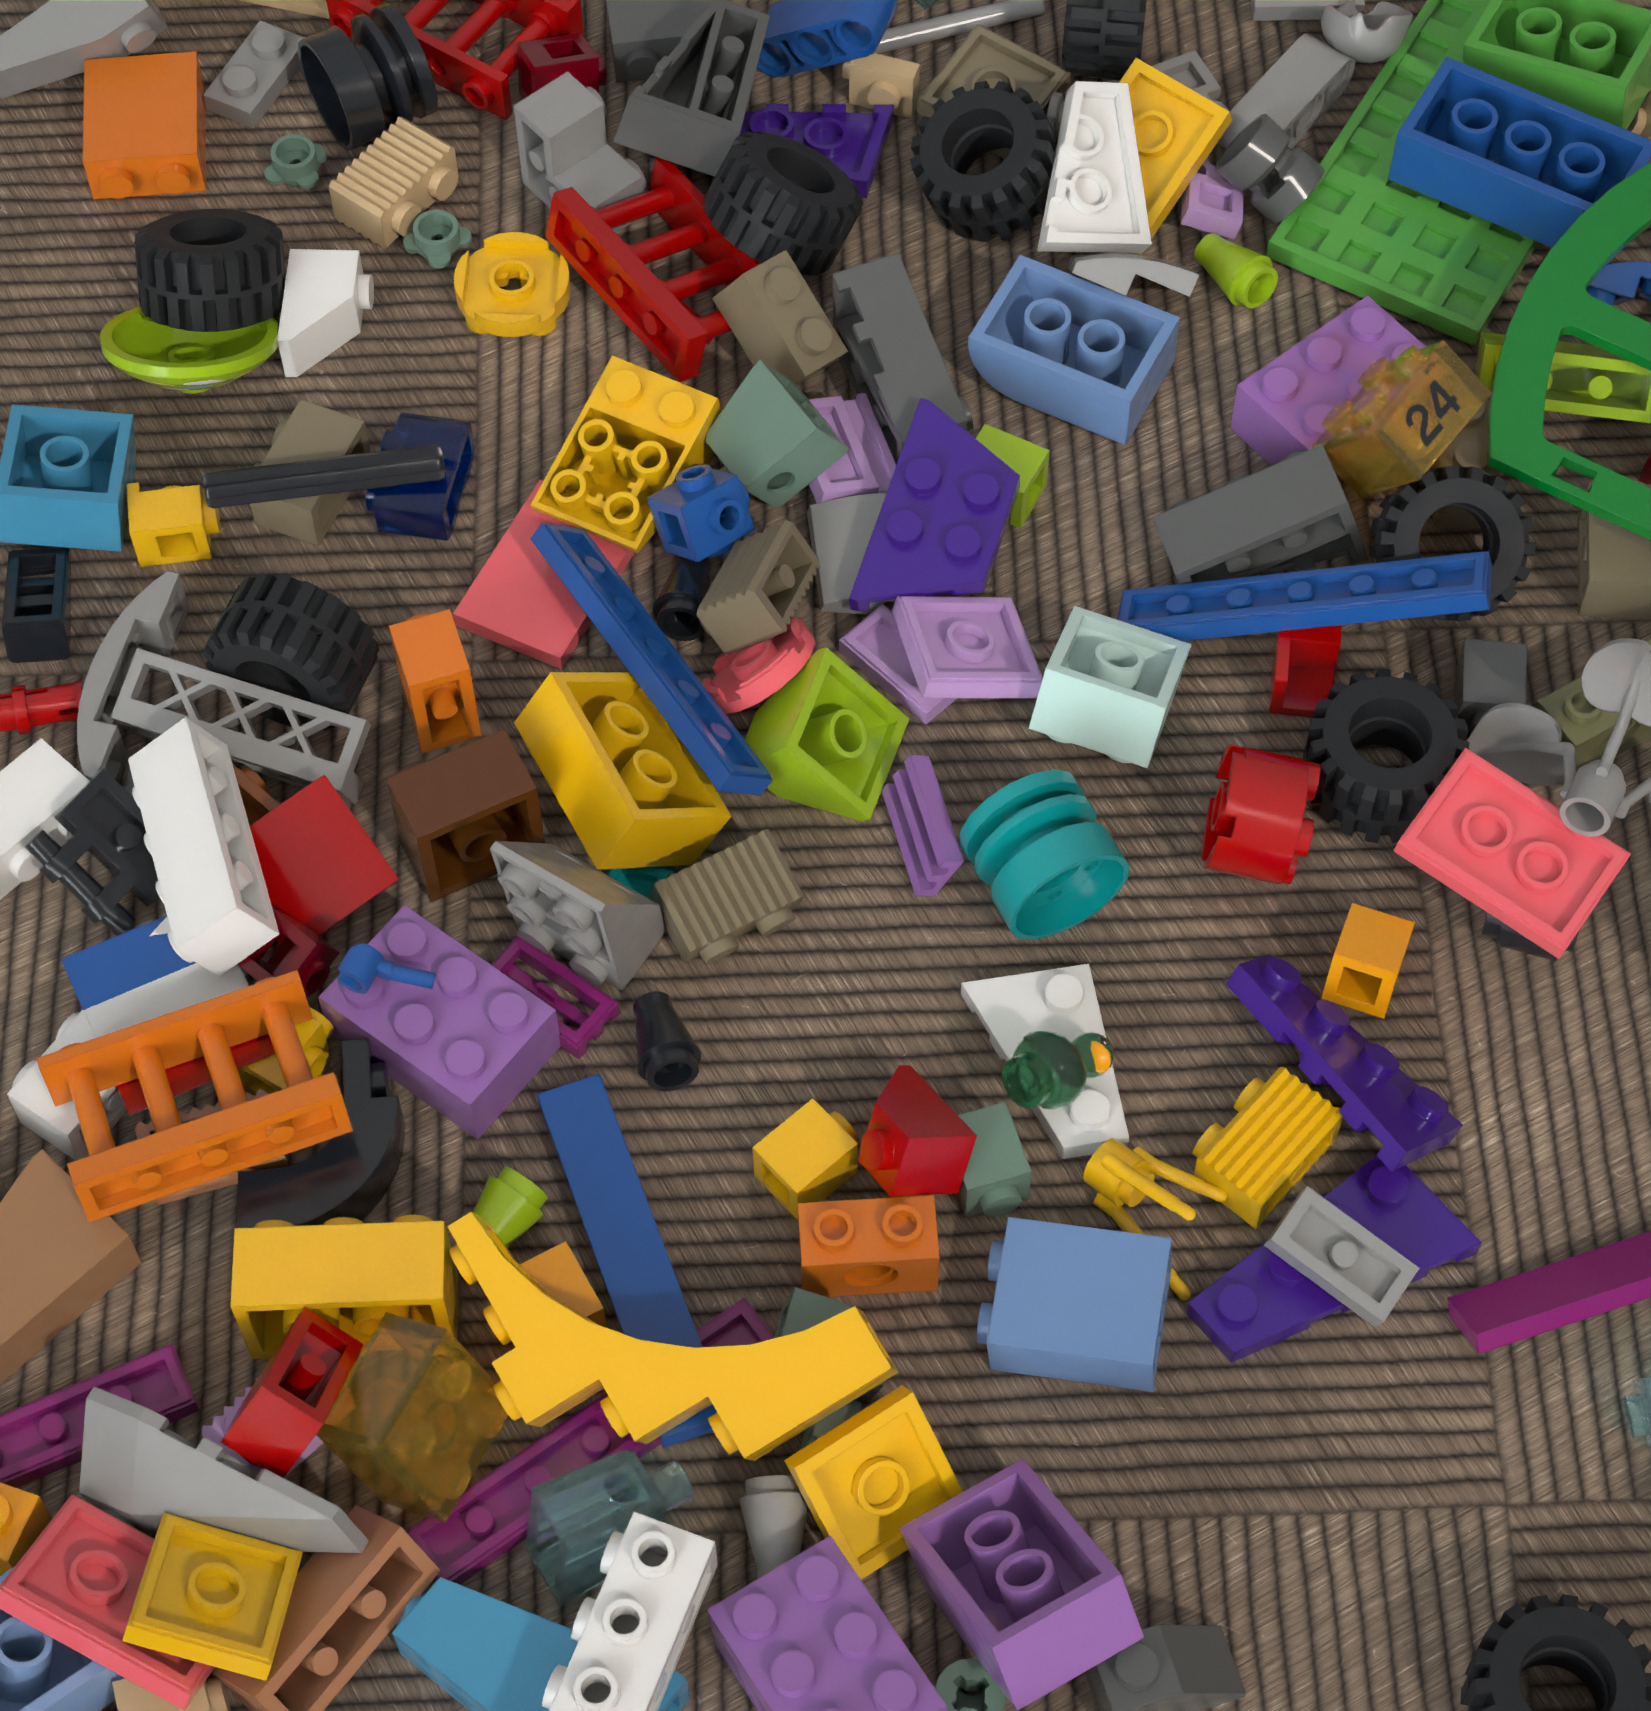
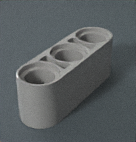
[1218,33,1356,149]

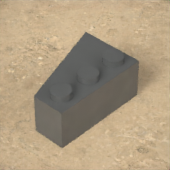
[613,0,770,177]
[833,252,973,465]
[1152,444,1369,584]

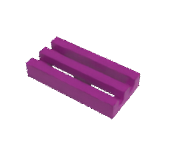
[491,936,620,1059]

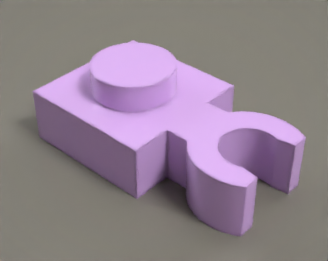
[1181,157,1244,240]

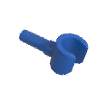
[338,943,436,994]

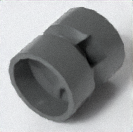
[1215,114,1324,224]

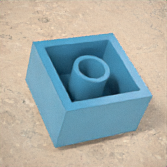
[0,404,137,552]

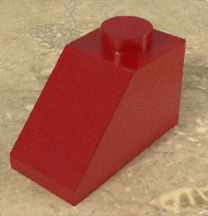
[858,1065,977,1197]
[221,1306,364,1478]

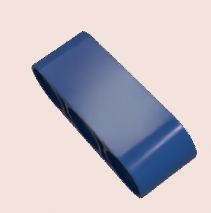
[757,0,897,77]

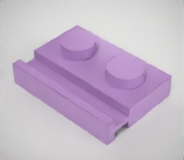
[808,393,896,503]

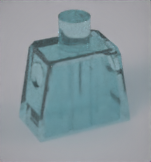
[526,1450,693,1606]

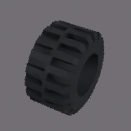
[1062,0,1147,80]
[910,81,1058,242]
[703,131,863,276]
[134,209,285,332]
[1369,465,1536,621]
[204,573,379,731]
[1303,669,1470,843]
[1460,1594,1651,1711]

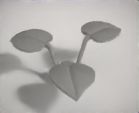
[1466,638,1651,837]

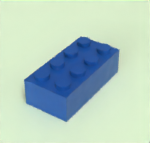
[1388,57,1651,247]

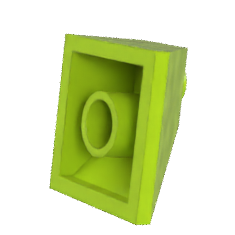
[745,647,909,822]

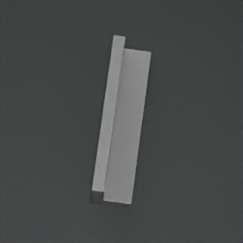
[110,648,371,805]

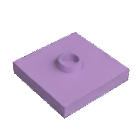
[892,596,1043,698]

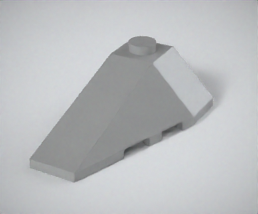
[0,0,168,99]
[79,1387,369,1553]

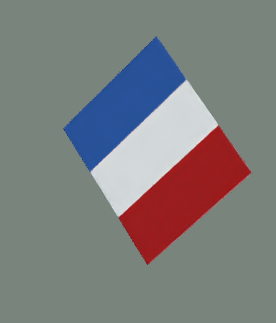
[61,915,275,1116]

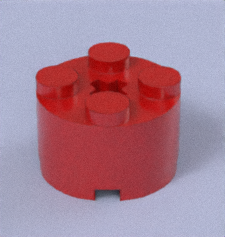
[1201,744,1321,885]

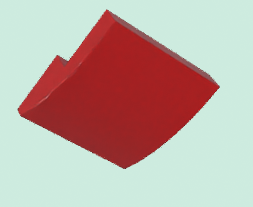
[250,774,399,946]

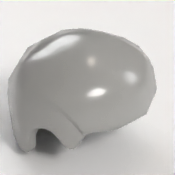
[1321,0,1413,63]

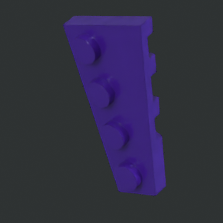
[649,104,894,198]
[1226,954,1463,1172]
[1186,1156,1481,1363]

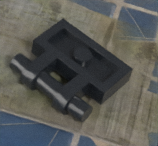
[24,768,159,936]

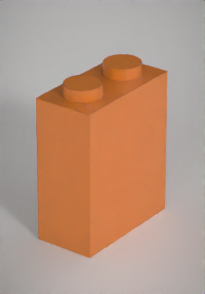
[83,51,206,200]

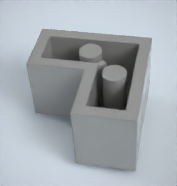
[514,71,646,233]

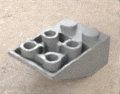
[490,841,666,992]

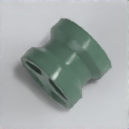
[935,1658,1007,1711]

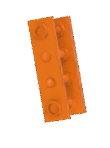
[36,970,353,1223]

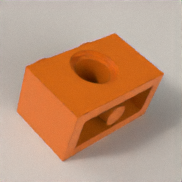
[389,609,482,753]
[798,1195,940,1297]

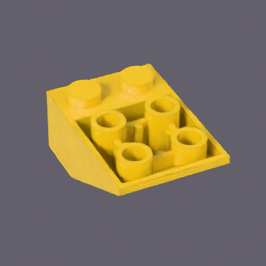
[530,355,722,553]

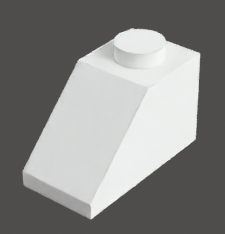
[277,249,374,377]

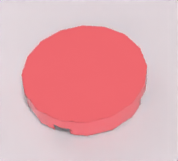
[702,617,816,714]

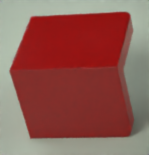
[1269,625,1342,717]

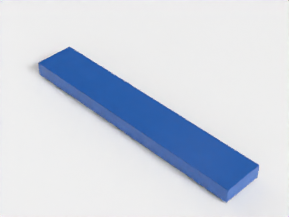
[531,523,773,796]
[1117,551,1492,641]
[537,1074,717,1448]

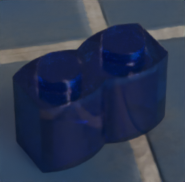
[366,412,475,541]

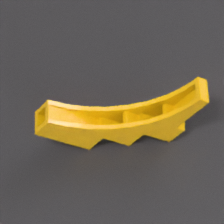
[447,1212,899,1461]

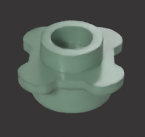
[264,134,327,190]
[403,209,472,269]

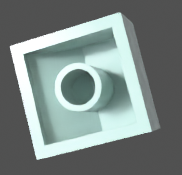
[1028,606,1192,768]

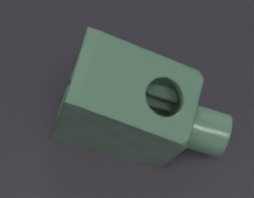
[706,359,849,508]

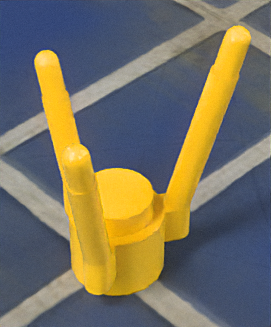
[1083,1138,1227,1301]

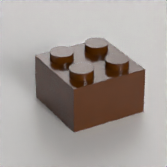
[386,729,545,902]

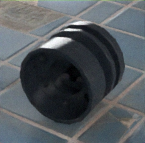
[298,2,438,151]

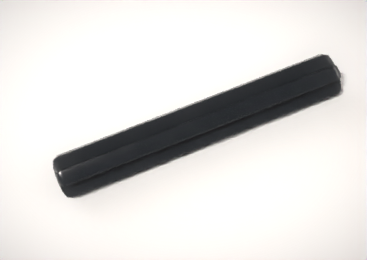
[203,444,445,509]

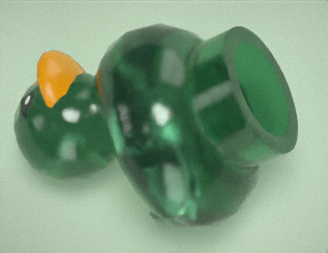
[1002,1031,1114,1110]

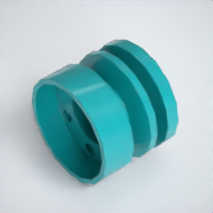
[959,769,1130,940]

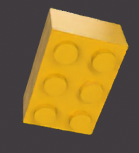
[514,672,731,870]
[230,1215,458,1359]

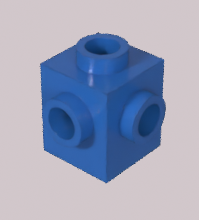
[647,465,755,562]

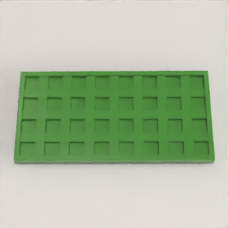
[1266,0,1538,346]

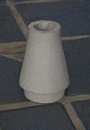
[739,1475,808,1579]

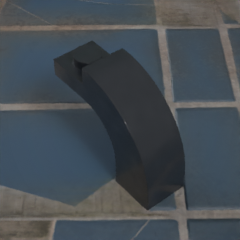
[238,1038,405,1228]

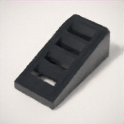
[1,547,71,663]

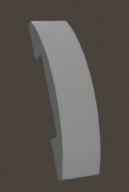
[77,571,189,783]

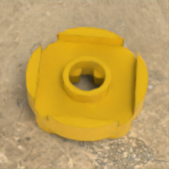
[454,232,571,337]

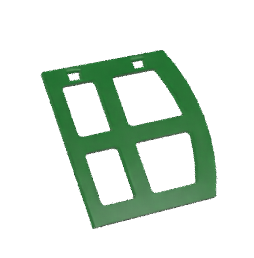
[1487,163,1651,541]

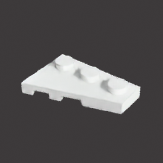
[1037,81,1152,253]
[961,964,1129,1159]

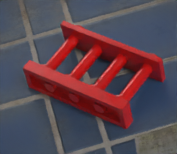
[326,0,584,120]
[545,157,761,382]

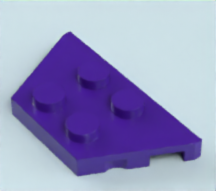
[849,398,1020,612]

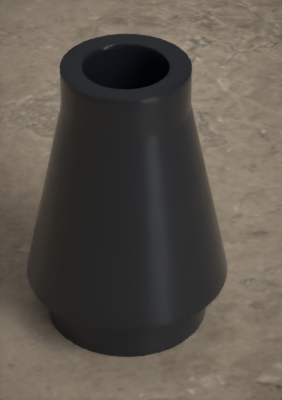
[653,556,711,641]
[633,991,701,1091]

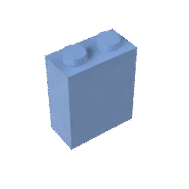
[977,1217,1172,1392]

